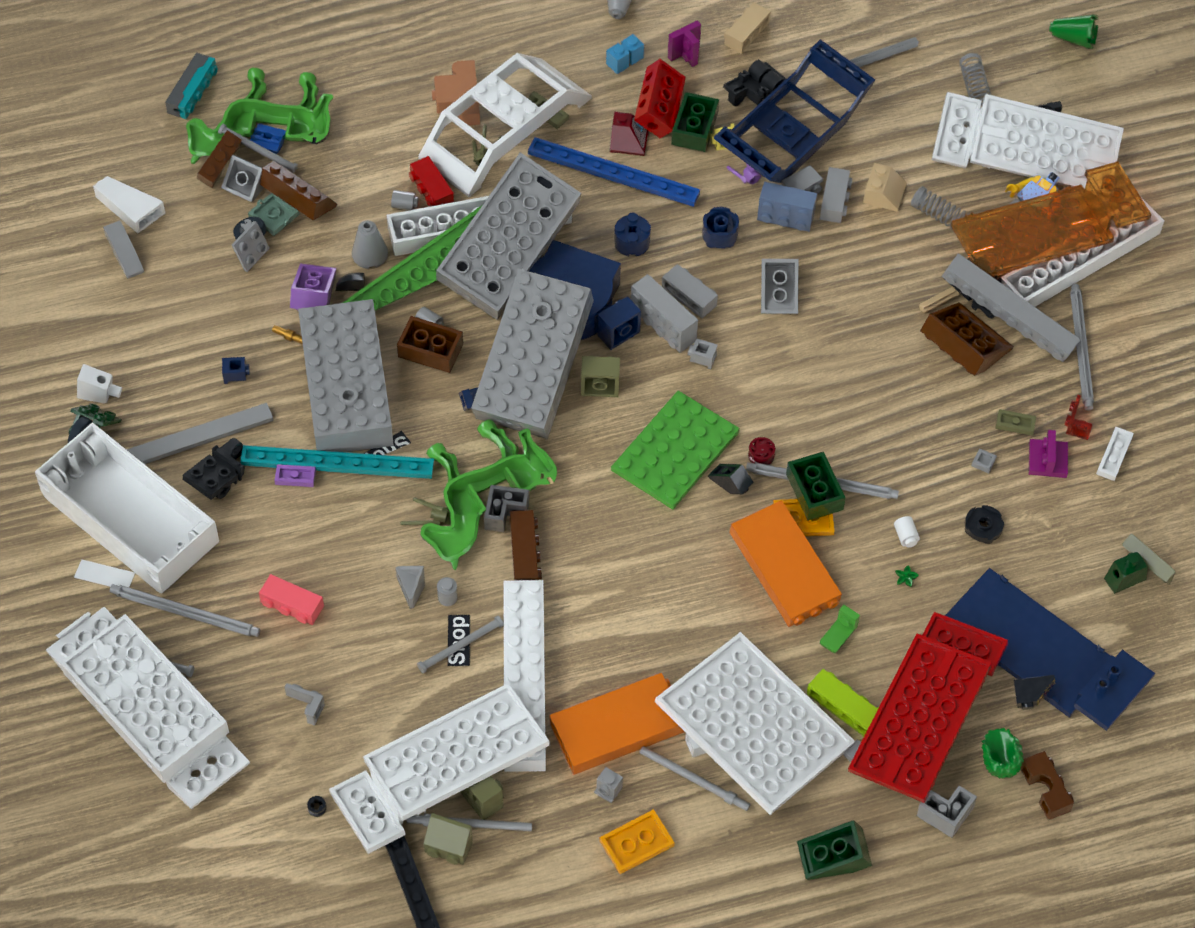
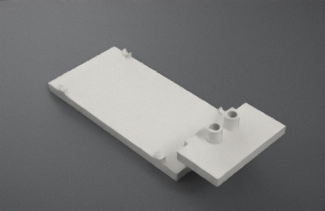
[931,92,1124,197]
[329,683,550,854]

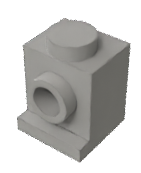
[688,338,718,369]
[594,767,623,803]

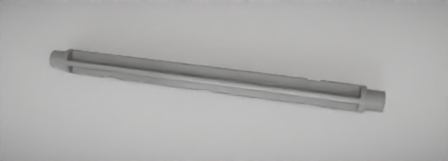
[1070,284,1094,410]
[746,462,899,499]
[110,584,260,637]

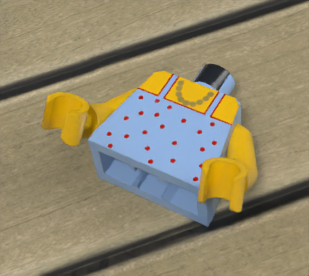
[1005,172,1061,222]

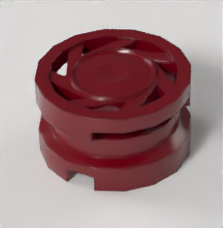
[748,437,776,465]

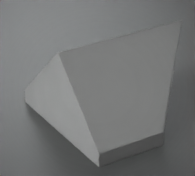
[395,566,425,609]

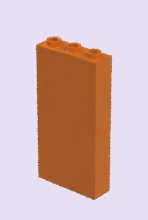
[729,500,842,627]
[550,672,685,775]

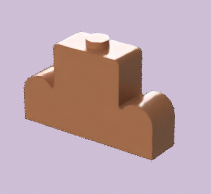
[432,60,480,126]

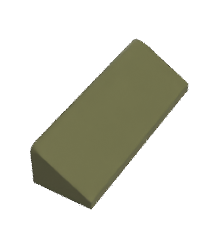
[1122,534,1175,585]

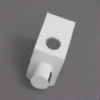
[77,364,122,404]

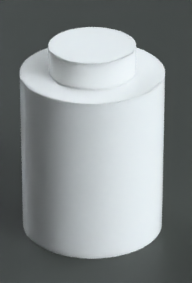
[894,516,920,548]

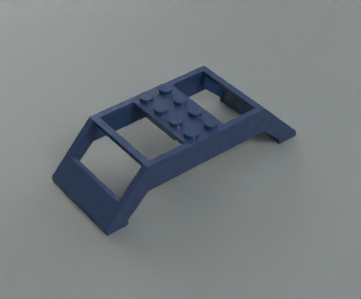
[714,39,875,183]

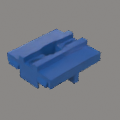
[250,123,286,154]

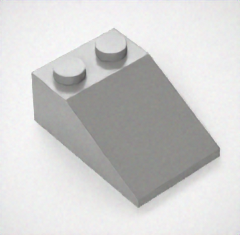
[761,259,799,314]

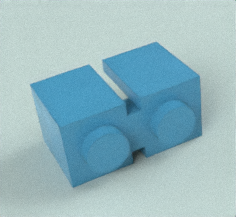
[606,34,644,74]

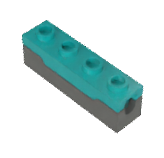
[165,52,218,119]

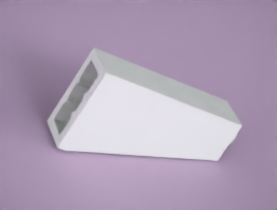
[93,176,165,233]

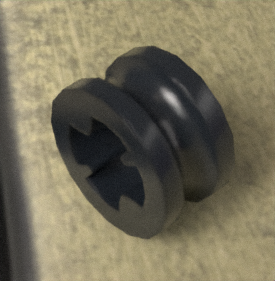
[307,796,327,817]

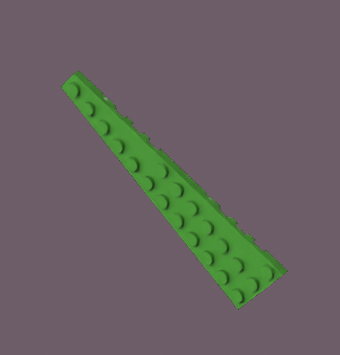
[343,206,482,311]

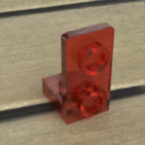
[1064,395,1093,440]

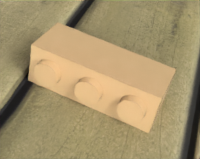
[724,2,771,54]

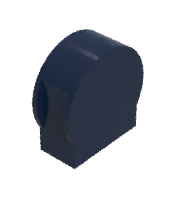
[529,240,621,340]

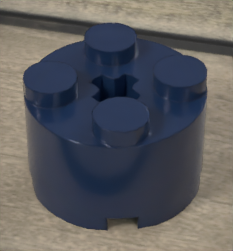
[702,206,739,249]
[614,212,651,256]

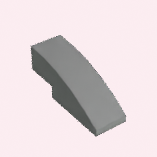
[103,220,144,279]

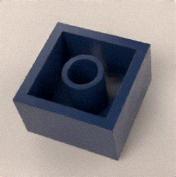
[597,296,641,350]

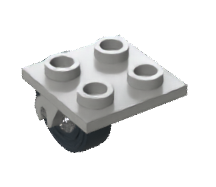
[231,217,270,272]

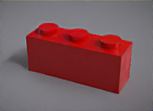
[409,156,454,207]

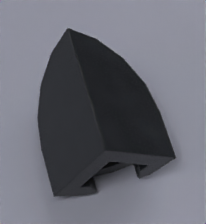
[335,273,365,291]

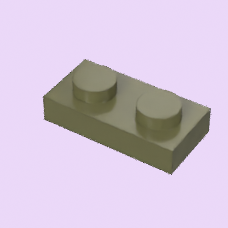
[995,409,1036,436]

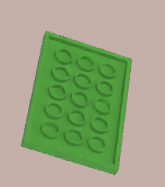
[611,390,740,510]

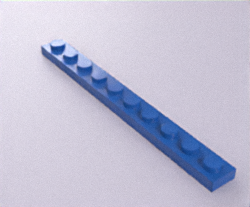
[528,137,700,207]

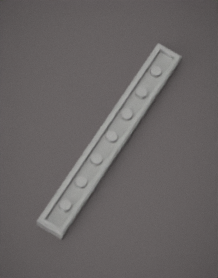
[127,403,273,464]

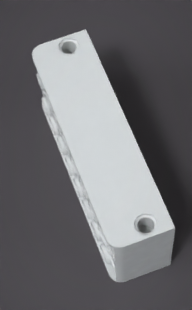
[35,422,219,594]

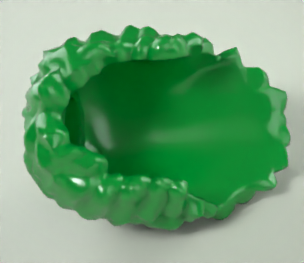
[981,728,1024,779]

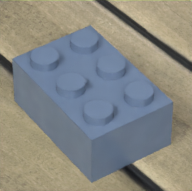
[757,181,817,232]

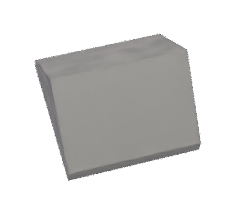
[221,155,264,202]

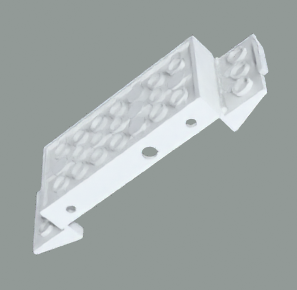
[46,607,250,809]

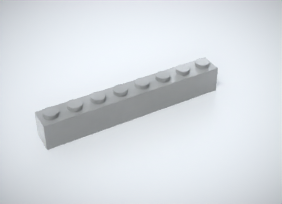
[942,253,1080,362]

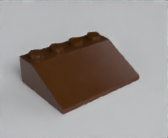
[920,302,1014,376]

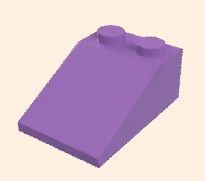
[290,264,336,310]

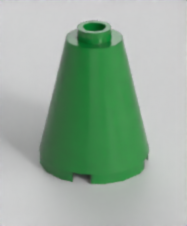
[1049,14,1099,49]

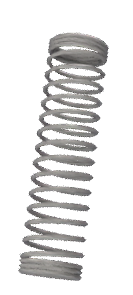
[959,53,991,109]
[911,186,999,249]

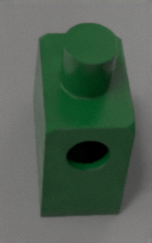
[1104,552,1148,594]

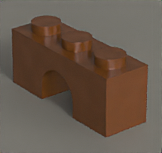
[197,130,242,188]
[1021,751,1074,820]

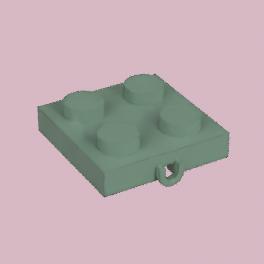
[248,193,300,236]

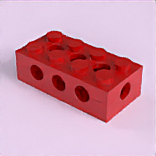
[634,59,686,138]

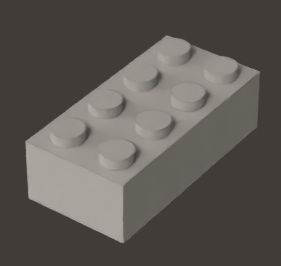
[631,274,698,353]

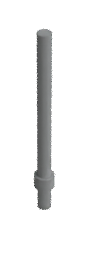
[640,746,751,811]
[407,814,532,831]

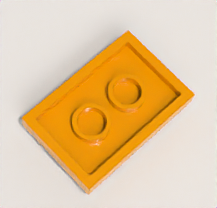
[773,499,835,536]
[599,809,675,874]

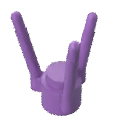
[727,163,761,185]

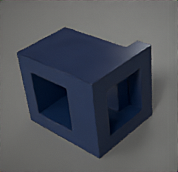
[222,357,250,384]

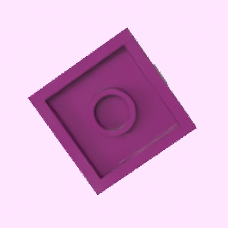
[667,20,701,67]
[1028,430,1068,478]

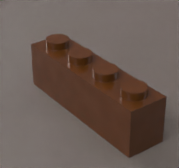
[510,510,542,581]

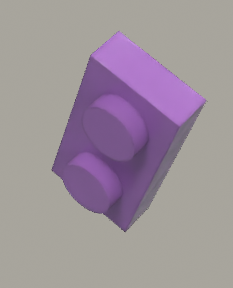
[274,464,316,487]

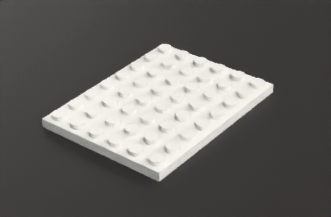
[655,632,855,815]

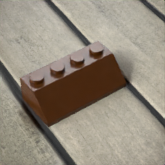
[260,161,337,221]

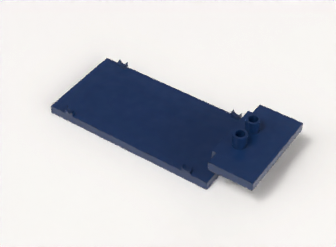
[945,568,1155,731]

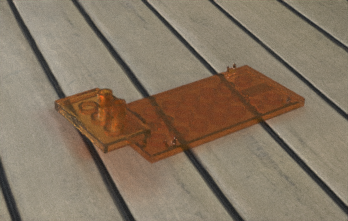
[951,161,1152,277]

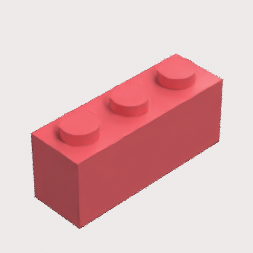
[259,574,324,625]

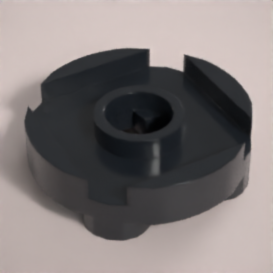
[965,505,1004,544]

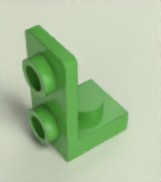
[820,604,860,654]

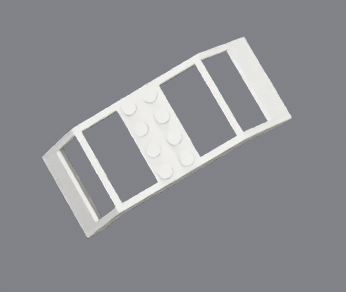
[418,53,592,197]

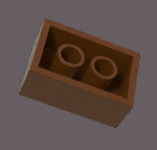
[397,316,464,373]

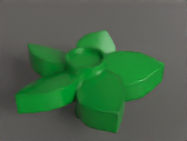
[895,565,919,588]

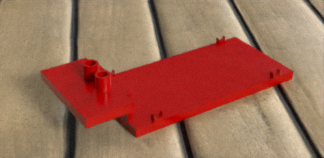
[848,612,1008,803]

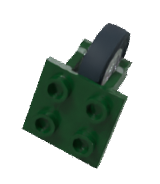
[68,403,122,443]

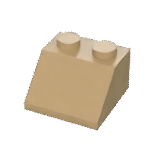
[863,163,907,212]

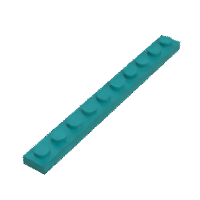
[240,445,434,479]

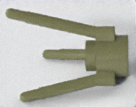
[472,124,503,166]
[400,497,449,525]

